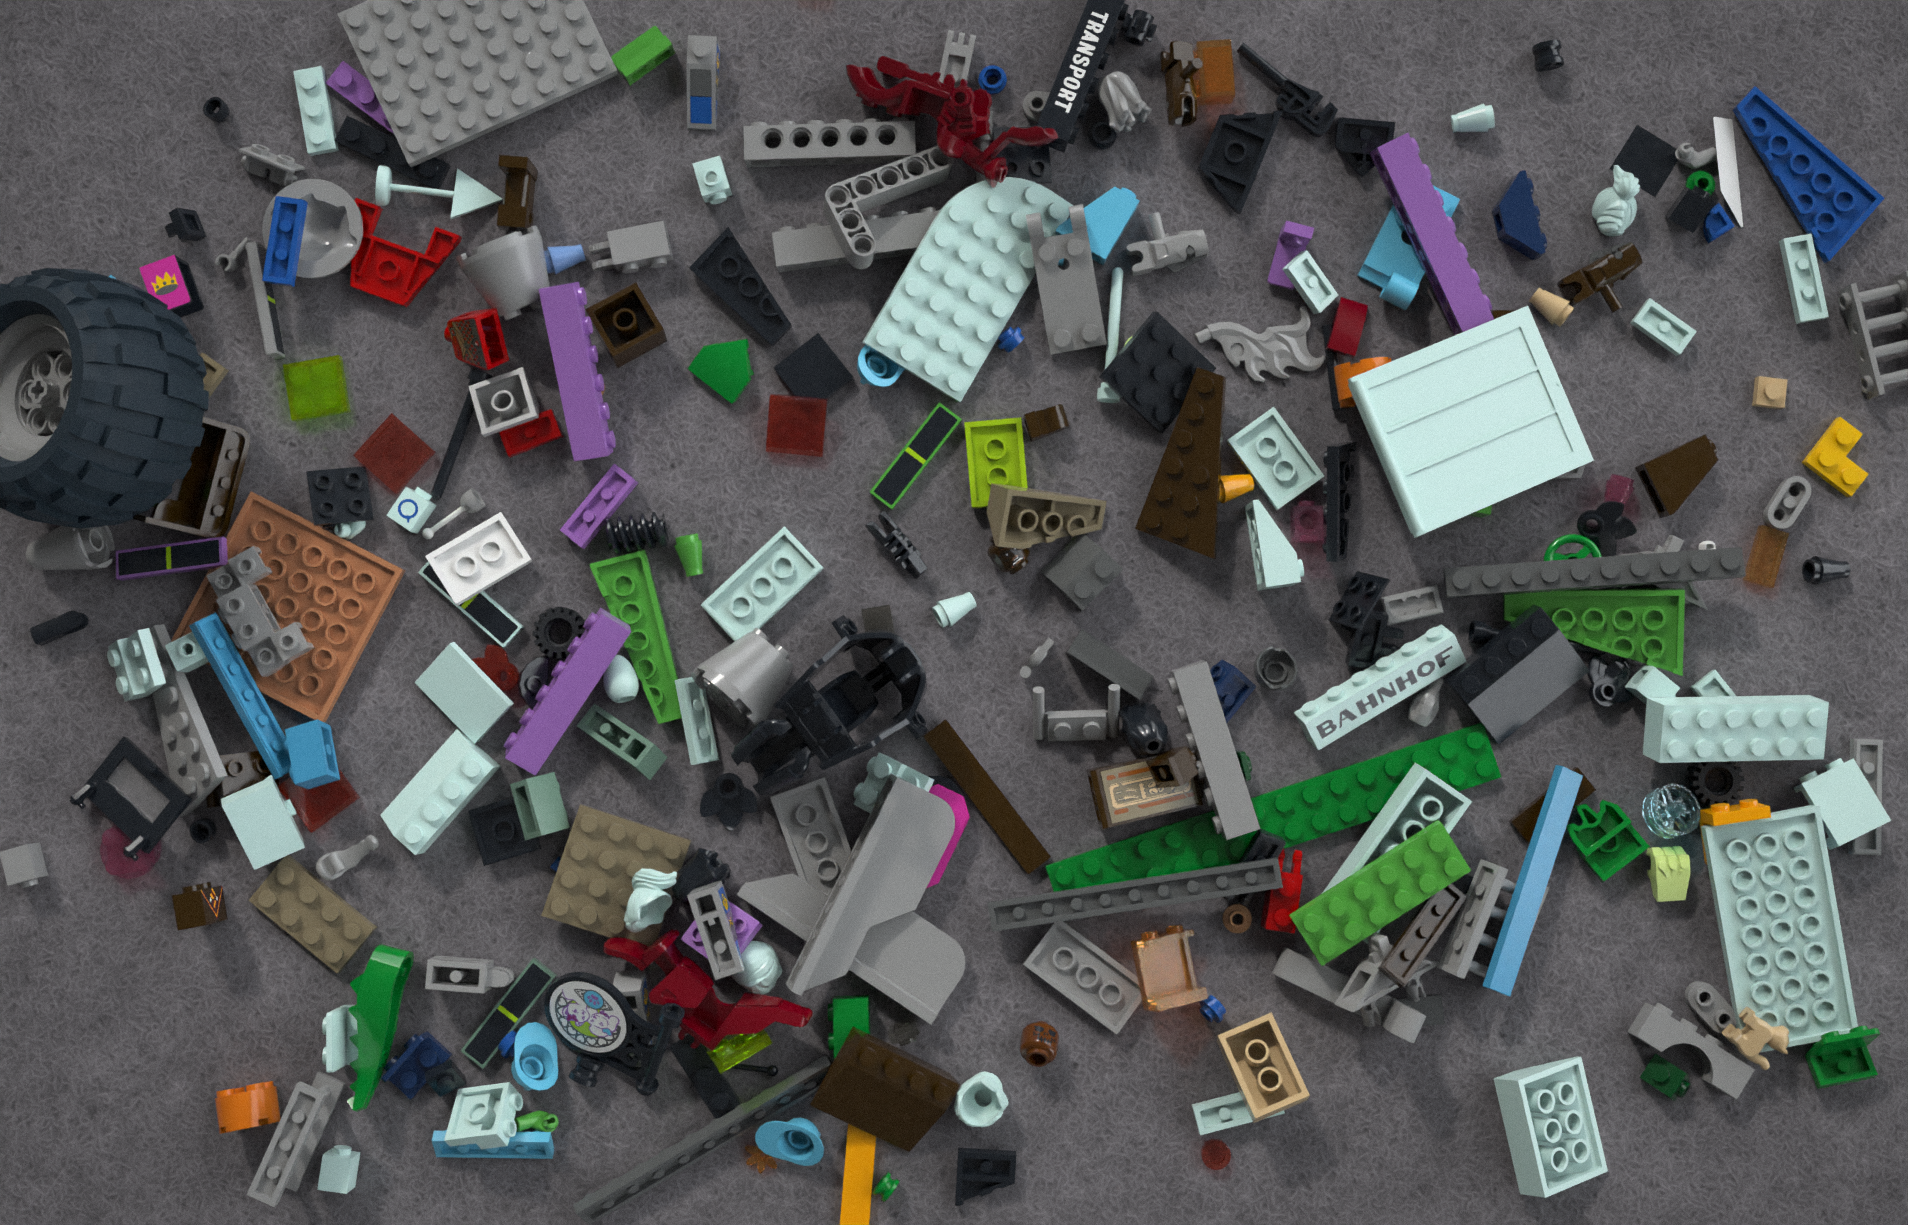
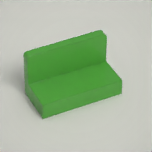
[611,26,676,86]

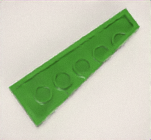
[589,550,682,724]

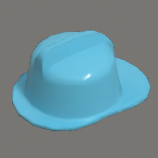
[857,345,905,387]
[511,1022,558,1091]
[755,1117,824,1166]

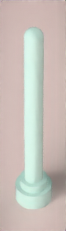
[1097,267,1123,403]

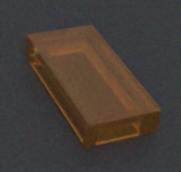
[1743,525,1789,588]

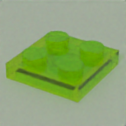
[283,355,351,422]
[707,1029,772,1074]

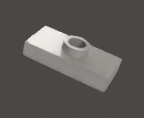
[1379,585,1444,626]

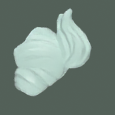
[1592,165,1640,236]
[624,868,677,933]

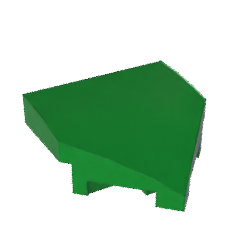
[688,339,754,404]

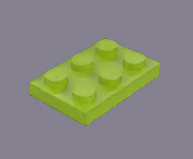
[964,417,1028,509]

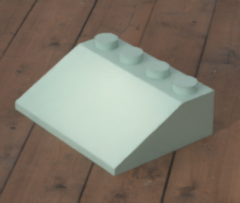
[1494,1056,1608,1198]

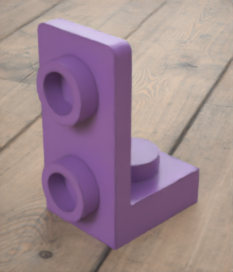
[1267,220,1314,290]

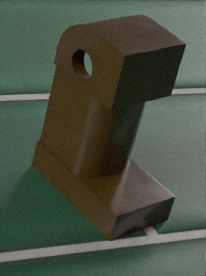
[497,155,538,232]

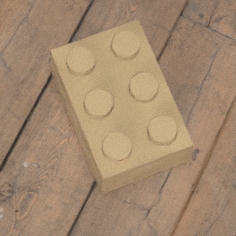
[1217,1012,1310,1123]

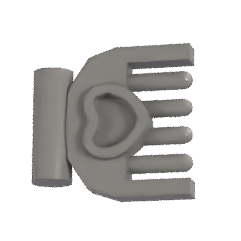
[1020,638,1054,678]

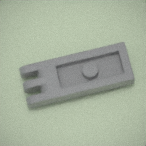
[939,30,976,88]

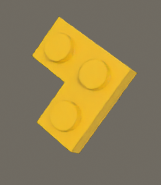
[1802,417,1869,498]

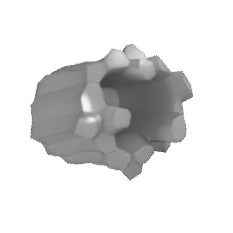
[1097,71,1152,133]

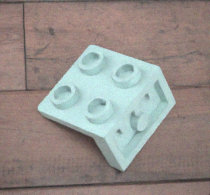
[322,1005,358,1073]

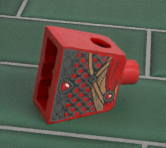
[444,308,509,370]

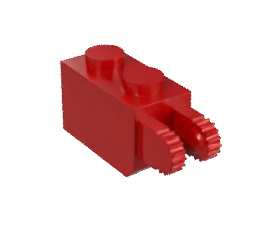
[1261,848,1303,933]

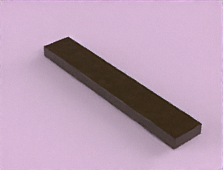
[923,719,1051,874]

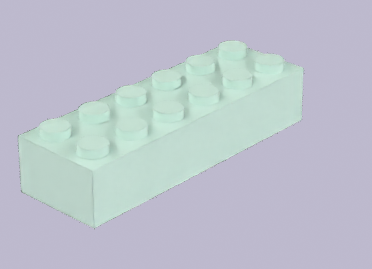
[1643,695,1829,763]
[1323,762,1472,944]

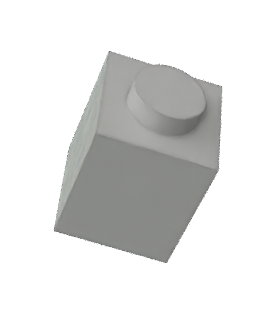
[0,842,48,889]

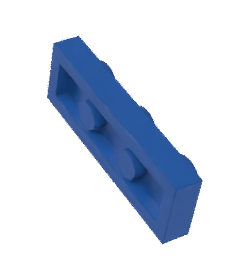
[262,196,308,287]

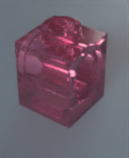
[1290,501,1324,543]

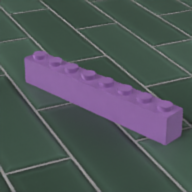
[1370,133,1494,336]

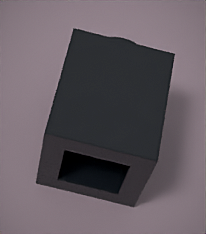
[1665,185,1714,233]

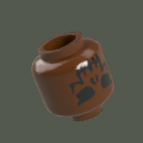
[1019,1021,1059,1067]

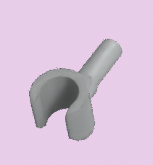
[215,237,251,272]

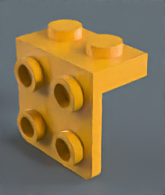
[1698,799,1771,866]

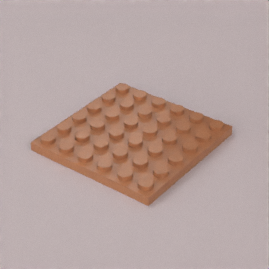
[171,492,406,723]

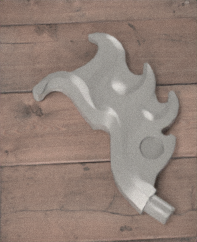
[1194,306,1325,383]

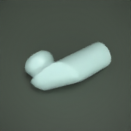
[334,521,366,540]

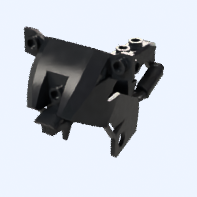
[731,615,928,796]

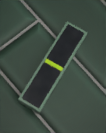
[461,958,557,1069]

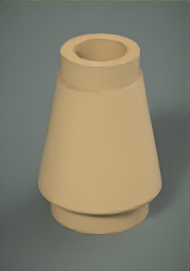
[1529,287,1574,327]

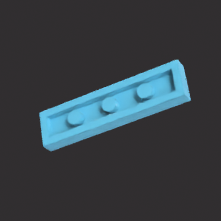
[432,1130,554,1159]

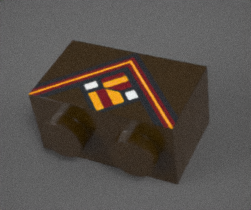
[172,882,228,931]

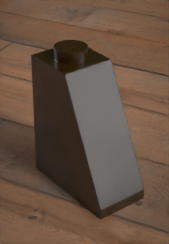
[1635,434,1718,518]

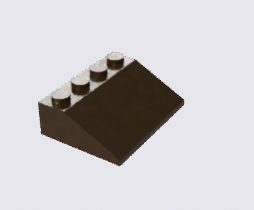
[810,1026,960,1152]

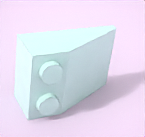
[1245,499,1304,591]

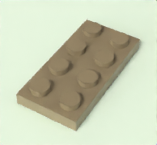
[248,855,377,974]

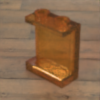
[1131,924,1208,1012]

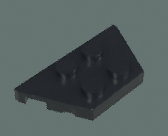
[1197,111,1282,215]

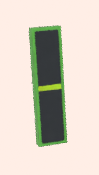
[870,402,962,510]

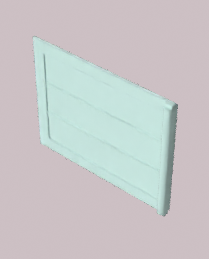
[1348,306,1594,538]

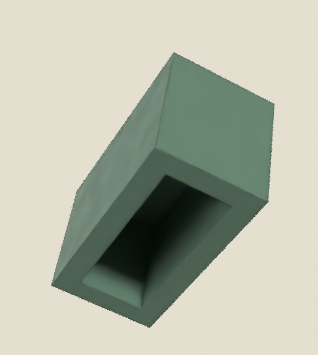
[510,772,570,840]

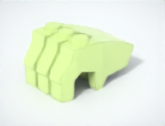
[1647,846,1690,902]

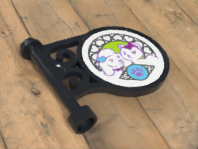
[544,972,685,1096]

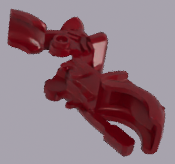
[846,56,1058,188]

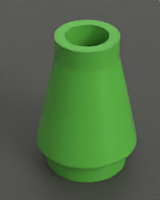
[674,533,703,577]

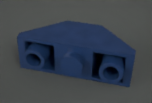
[1492,170,1547,260]

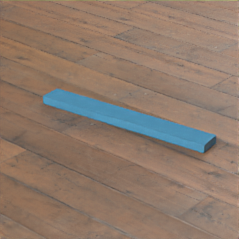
[1482,765,1583,996]

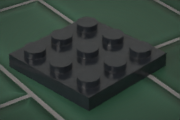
[1099,311,1216,434]

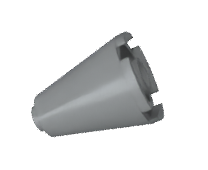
[26,526,115,570]

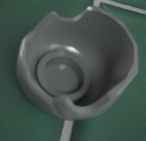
[1253,646,1298,691]

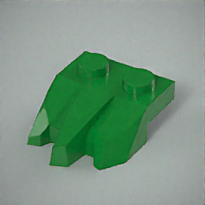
[1566,800,1650,883]

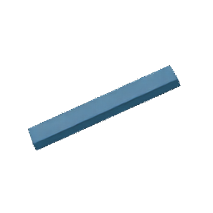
[189,613,291,779]

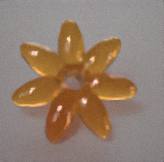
[745,1142,777,1174]

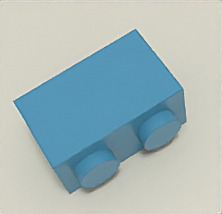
[284,719,340,789]

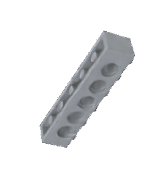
[743,117,916,167]

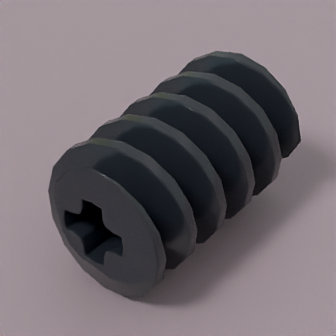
[605,512,668,553]

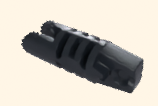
[865,511,928,579]

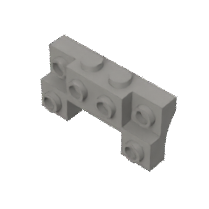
[206,546,315,677]

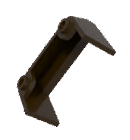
[133,417,250,538]

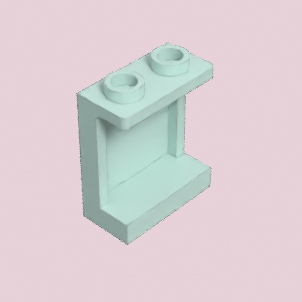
[1794,758,1891,850]

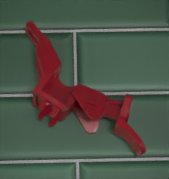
[603,928,813,1051]

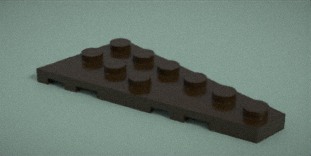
[1135,367,1226,559]

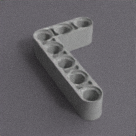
[823,146,954,269]
[1272,947,1426,1043]

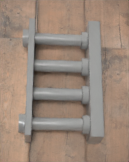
[1838,271,1908,399]
[1437,859,1549,996]
[247,1071,345,1207]

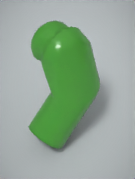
[514,1110,559,1132]

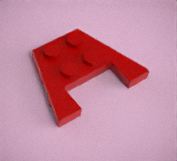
[350,198,462,308]

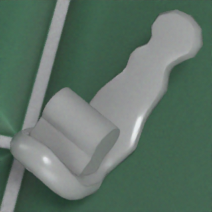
[316,835,379,881]

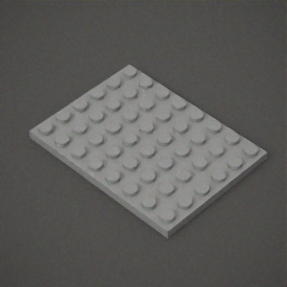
[338,0,619,167]

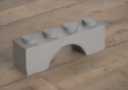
[1627,1002,1755,1099]

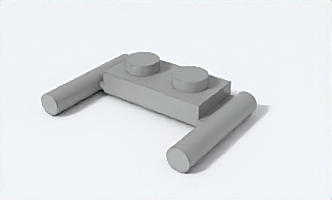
[1033,684,1120,741]

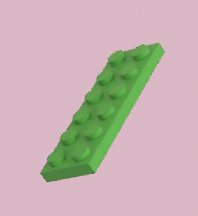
[1289,820,1471,966]

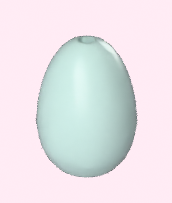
[603,655,639,703]

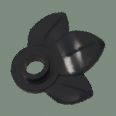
[1577,501,1637,556]
[1587,654,1634,707]
[700,773,757,831]

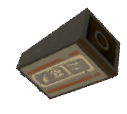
[1086,748,1205,829]

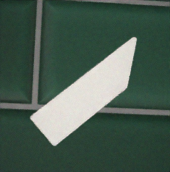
[1713,117,1743,228]

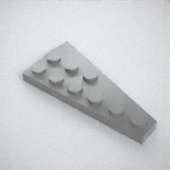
[150,624,228,817]

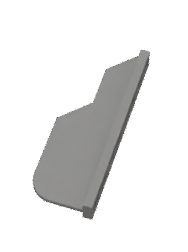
[786,773,955,996]
[737,873,965,1024]

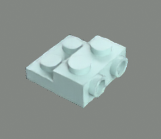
[107,628,166,702]
[854,752,934,813]
[444,1082,523,1149]

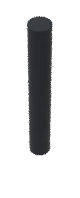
[1322,324,1344,411]

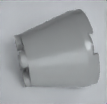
[456,225,550,321]
[691,628,793,729]

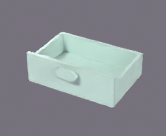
[221,775,305,870]

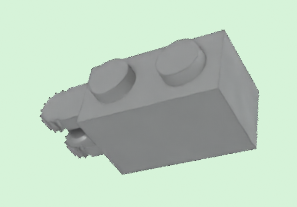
[589,221,673,274]
[425,956,515,994]

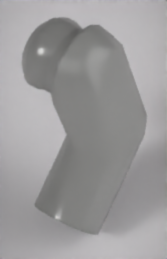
[1675,143,1717,169]

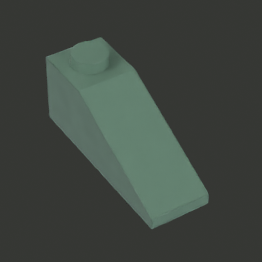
[577,703,668,780]

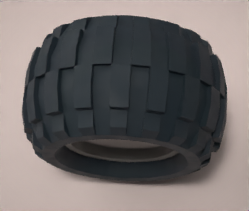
[0,268,209,529]

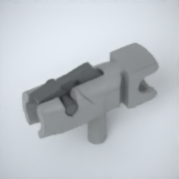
[1126,212,1209,276]

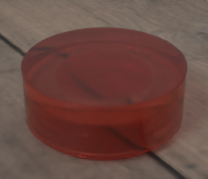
[1201,1139,1231,1170]

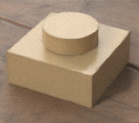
[1752,376,1787,409]

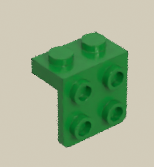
[1805,1026,1880,1089]

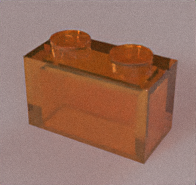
[1193,39,1235,106]

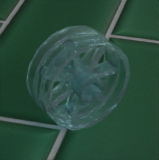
[1643,783,1701,839]

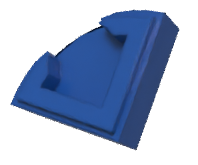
[1703,203,1735,244]

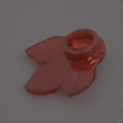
[471,644,519,691]

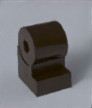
[1023,404,1070,442]

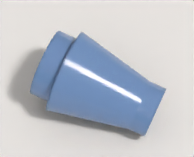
[544,244,586,275]

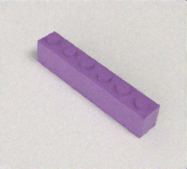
[538,282,616,461]
[504,608,631,776]

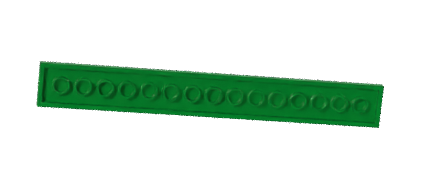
[1045,723,1501,892]

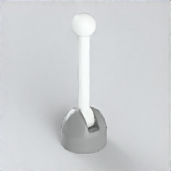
[422,488,486,539]

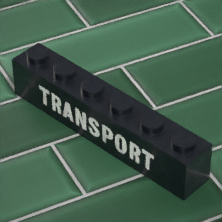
[1036,0,1129,153]

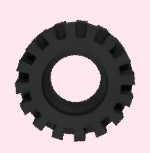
[533,607,586,659]
[1685,761,1745,806]

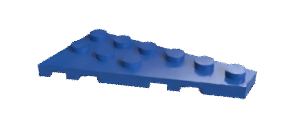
[1732,86,1885,264]

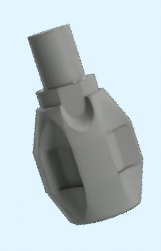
[1408,678,1444,727]

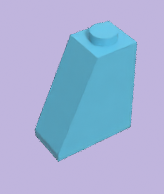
[1055,187,1140,265]

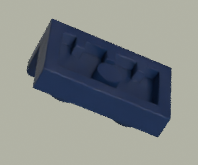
[1210,660,1257,723]
[381,1031,453,1100]

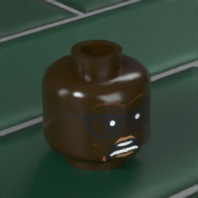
[987,537,1030,574]

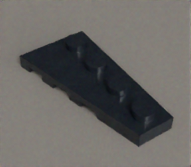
[689,227,792,347]
[1323,442,1357,562]

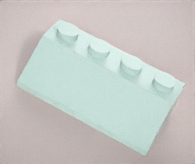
[380,728,501,855]

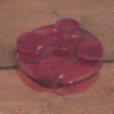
[100,824,162,879]

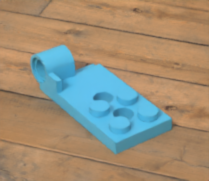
[1357,186,1460,310]

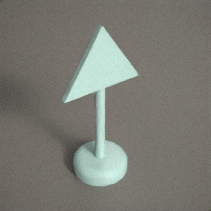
[375,165,503,219]

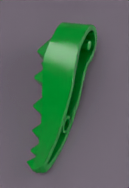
[347,944,414,1112]

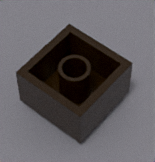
[585,282,667,368]

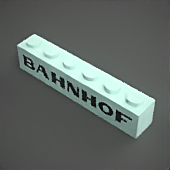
[1294,624,1467,750]

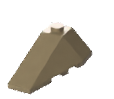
[987,483,1107,549]

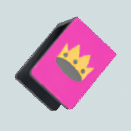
[139,255,204,318]

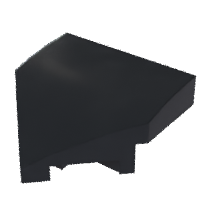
[1335,117,1396,177]

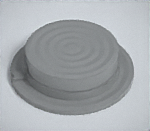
[262,179,363,279]

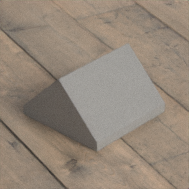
[468,367,540,437]

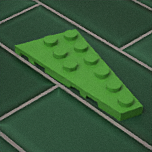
[1503,588,1685,676]

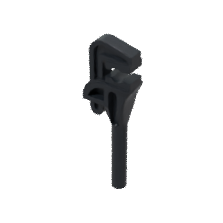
[1237,43,1338,137]

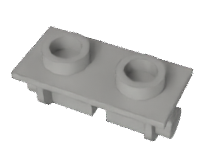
[239,144,305,187]

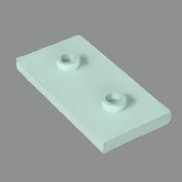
[701,526,824,641]

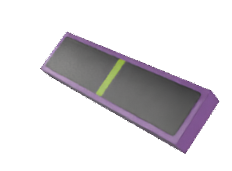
[116,537,228,581]

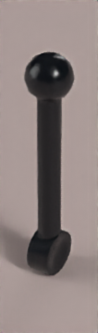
[718,1059,778,1077]

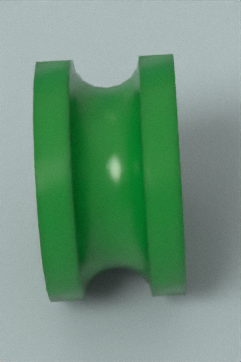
[872,1172,900,1202]

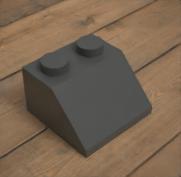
[1040,534,1123,612]

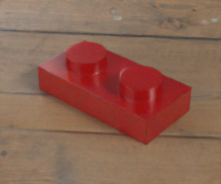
[499,409,564,457]

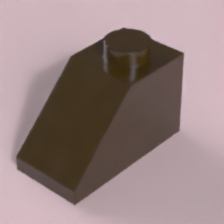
[1146,746,1198,788]

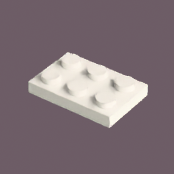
[425,512,532,606]

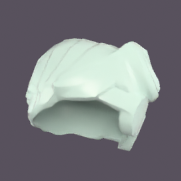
[732,941,783,995]
[954,1071,1008,1127]

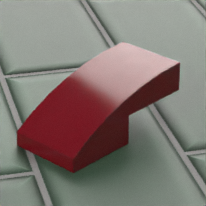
[1326,297,1368,358]

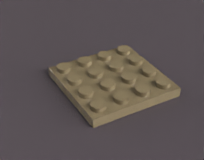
[541,804,691,947]

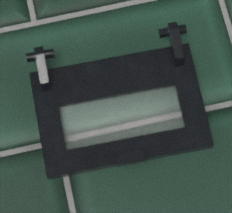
[70,736,192,861]

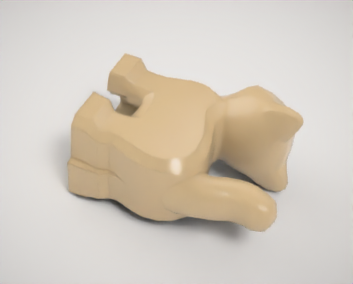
[1722,1007,1789,1070]

